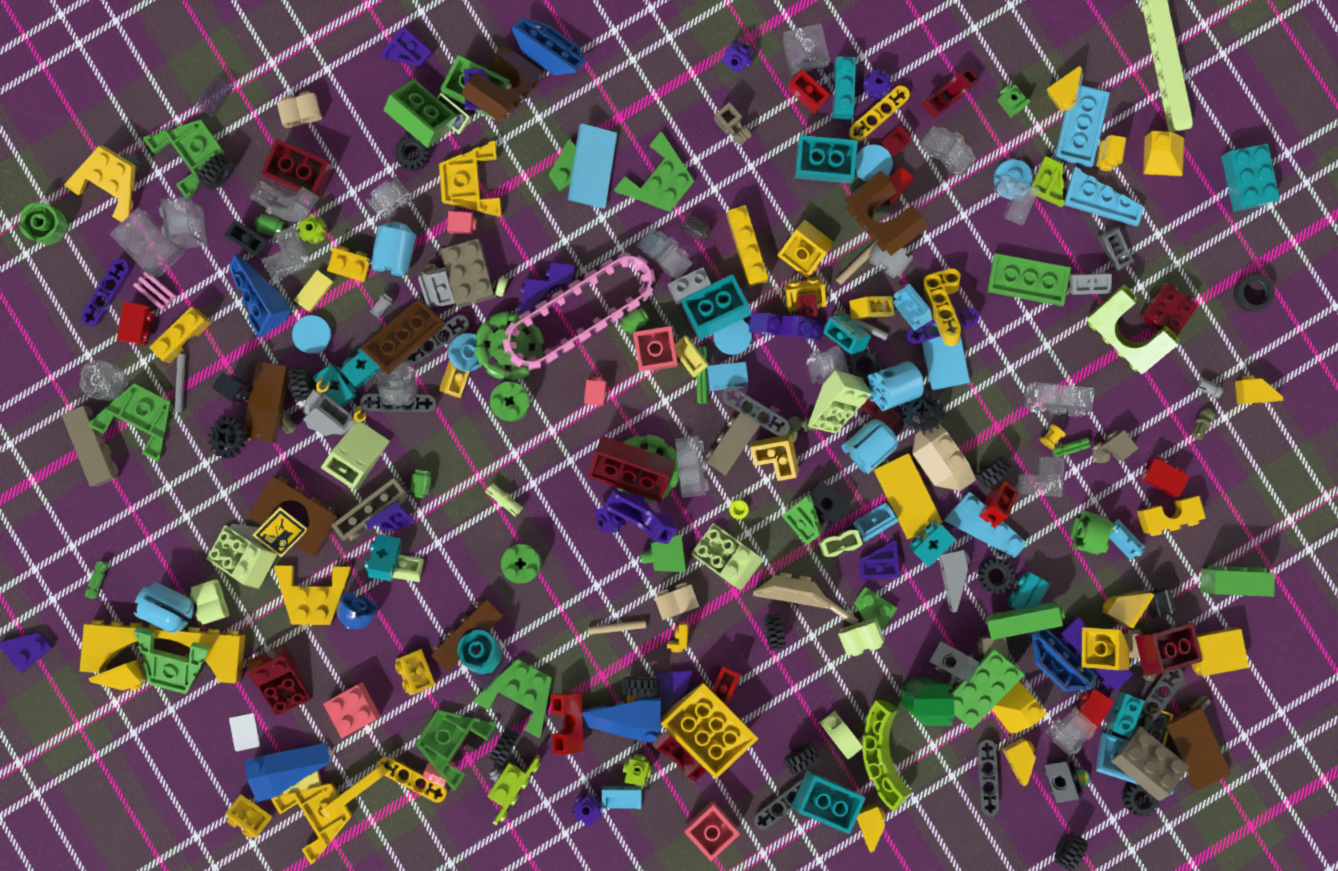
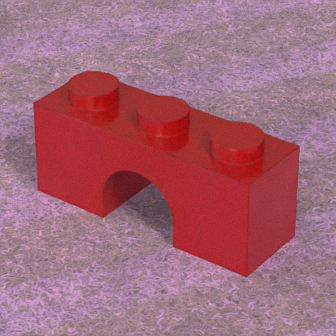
[551,691,584,755]

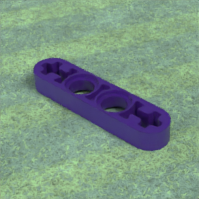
[81,259,132,327]
[906,308,980,345]

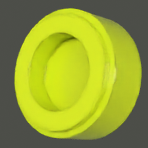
[729,500,749,519]

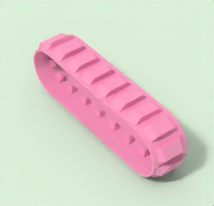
[503,253,655,370]

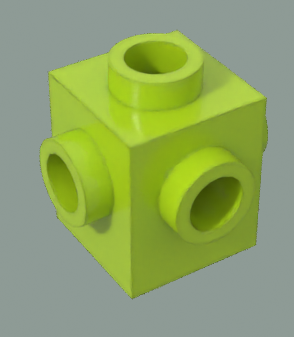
[297,214,329,245]
[623,754,652,786]

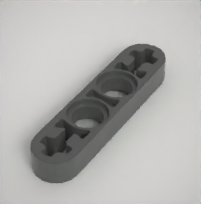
[405,315,470,366]
[722,387,790,436]
[361,394,437,413]
[1135,669,1185,732]
[977,738,999,816]
[753,776,804,830]

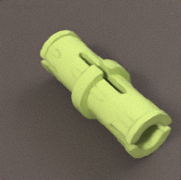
[486,483,523,517]

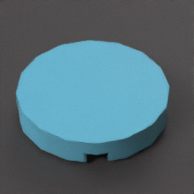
[855,144,893,182]
[994,159,1033,198]
[292,315,332,354]
[713,319,752,355]
[448,333,486,372]

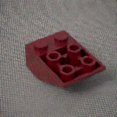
[247,644,311,716]

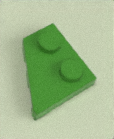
[853,587,897,631]

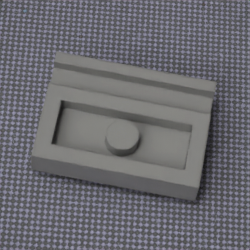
[418,268,455,308]

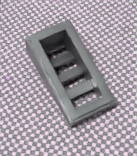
[1097,227,1134,271]

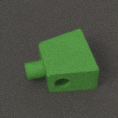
[640,534,686,572]

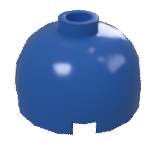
[337,592,377,629]

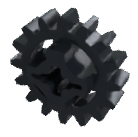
[902,393,945,435]
[208,416,248,459]

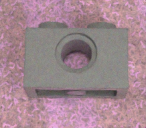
[668,267,711,305]

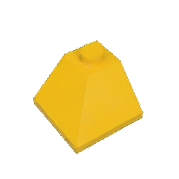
[1143,131,1184,176]
[1102,591,1154,628]
[1082,628,1130,670]
[89,659,148,691]
[992,681,1047,735]

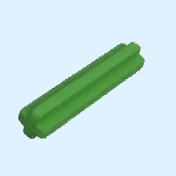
[697,347,708,404]

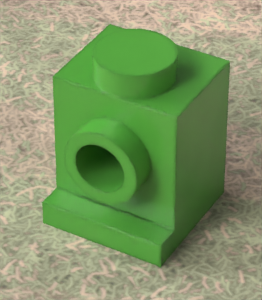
[997,85,1031,118]

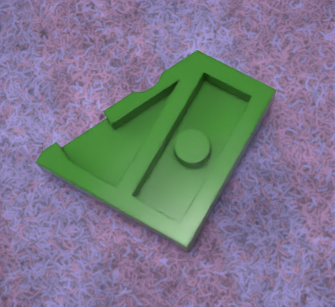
[549,139,576,192]
[782,494,822,545]

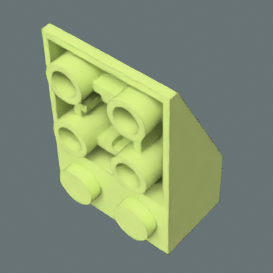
[808,370,872,433]
[321,421,390,489]
[691,523,764,591]
[207,525,278,589]

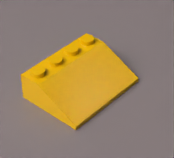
[661,683,758,779]

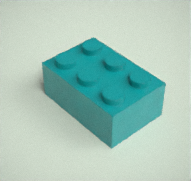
[794,135,858,184]
[1221,144,1280,212]
[680,274,751,340]
[792,770,865,834]

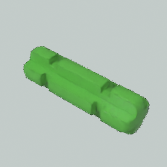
[1052,438,1091,458]
[85,561,108,599]

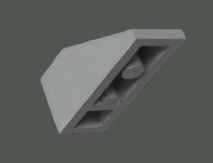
[939,549,970,612]

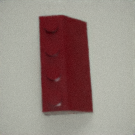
[588,436,675,503]

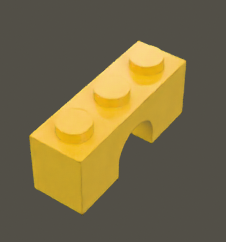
[149,307,211,363]
[1137,496,1205,536]

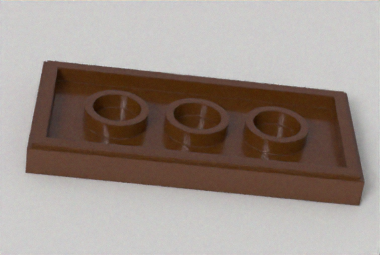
[360,298,445,375]
[243,361,290,443]
[1165,706,1231,791]

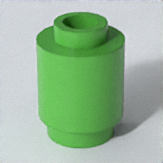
[254,214,285,237]
[619,308,649,334]
[409,469,432,498]

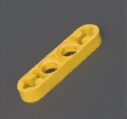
[848,86,910,142]
[377,756,448,802]
[320,764,388,819]

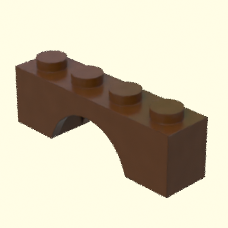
[431,598,505,672]

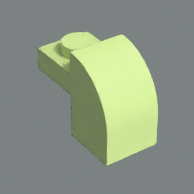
[820,711,863,759]

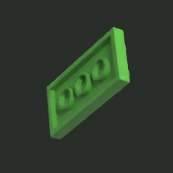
[987,253,1071,306]
[950,647,1025,729]

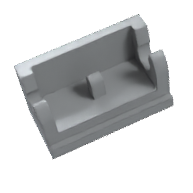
[1067,273,1112,295]

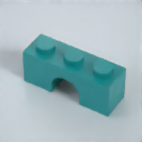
[832,57,856,120]

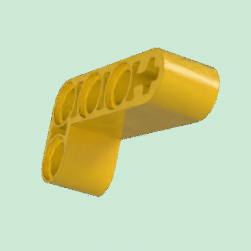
[924,269,961,346]

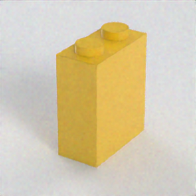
[1192,627,1249,676]

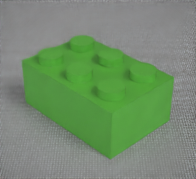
[441,55,512,120]
[384,79,457,148]
[1201,565,1275,597]

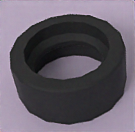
[1233,274,1275,312]

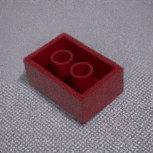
[260,138,334,201]
[1135,623,1203,675]

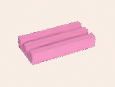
[133,271,177,311]

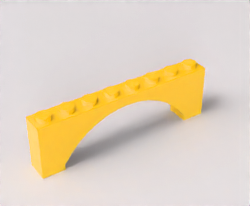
[80,620,245,683]

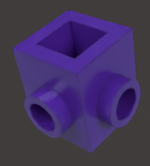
[721,39,755,73]
[863,69,892,99]
[594,507,627,534]
[572,792,603,827]

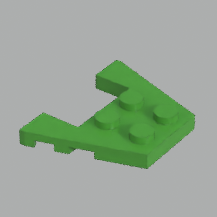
[143,120,225,200]
[614,132,694,212]
[87,383,170,461]
[134,628,211,694]
[473,658,552,738]
[416,710,497,791]

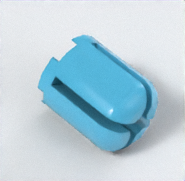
[841,419,898,474]
[134,581,194,633]

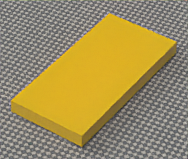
[873,453,943,539]

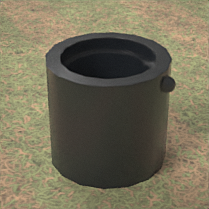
[1148,587,1177,617]

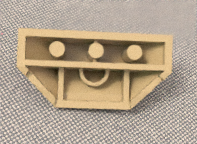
[912,423,976,491]
[753,573,831,609]

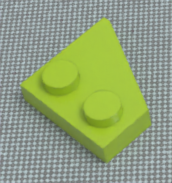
[1028,156,1064,207]

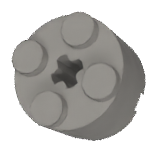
[868,245,914,278]

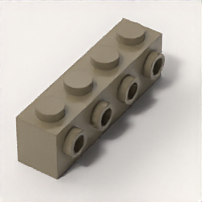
[331,478,410,541]

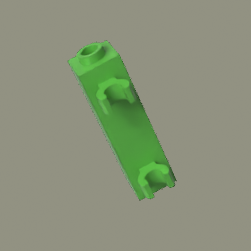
[986,602,1065,640]

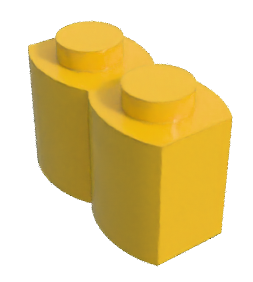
[1096,135,1126,171]

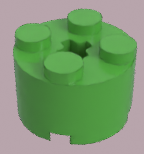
[19,203,69,245]
[490,382,531,422]
[1071,511,1114,555]
[501,543,542,583]

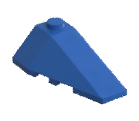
[229,254,291,338]
[582,697,661,742]
[244,743,331,802]

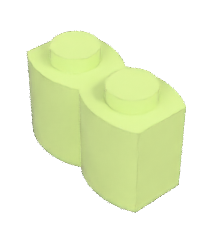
[819,530,862,557]
[190,580,229,624]
[838,618,885,656]

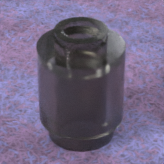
[682,215,712,242]

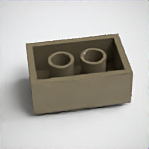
[441,239,496,308]
[1111,727,1189,801]

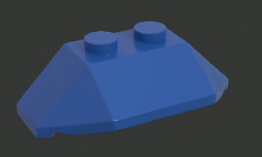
[512,17,586,75]
[1032,629,1098,691]

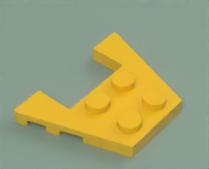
[439,141,502,217]
[64,145,136,225]
[274,565,352,625]
[271,782,353,864]

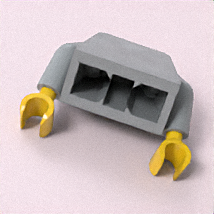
[304,377,366,436]

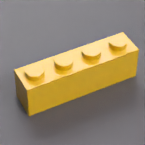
[726,205,768,288]

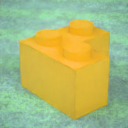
[750,434,799,481]

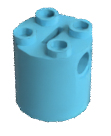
[370,221,416,277]
[868,361,924,411]

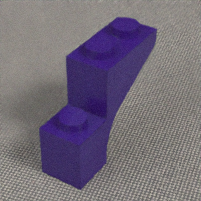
[518,262,575,315]
[749,313,823,341]
[604,490,678,544]

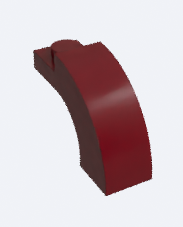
[921,66,981,119]
[652,731,707,782]

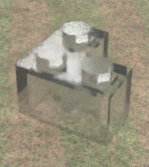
[919,126,976,177]
[993,173,1039,226]
[264,227,312,280]
[636,229,692,280]
[1018,456,1065,497]
[1045,707,1097,757]

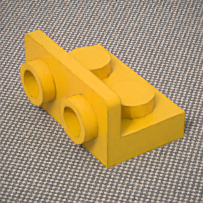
[327,246,371,282]
[784,277,827,312]
[667,621,688,652]
[395,649,435,695]
[225,794,272,839]

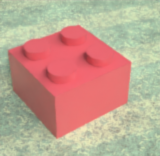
[633,326,678,373]
[323,682,380,739]
[684,800,740,861]

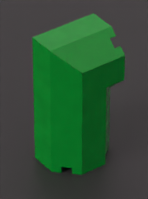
[901,677,955,726]

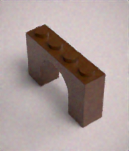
[461,45,542,122]
[844,171,929,256]
[247,475,341,557]

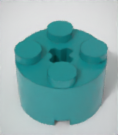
[457,630,502,674]

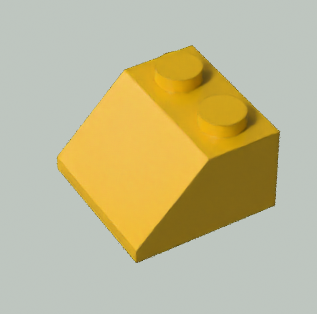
[777,220,835,279]

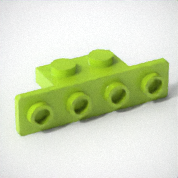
[487,754,541,825]

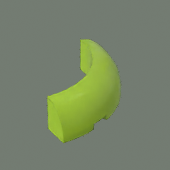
[862,700,913,812]

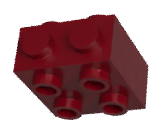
[1139,283,1198,336]

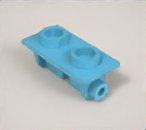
[1109,519,1144,560]

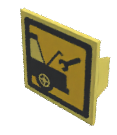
[252,507,307,557]

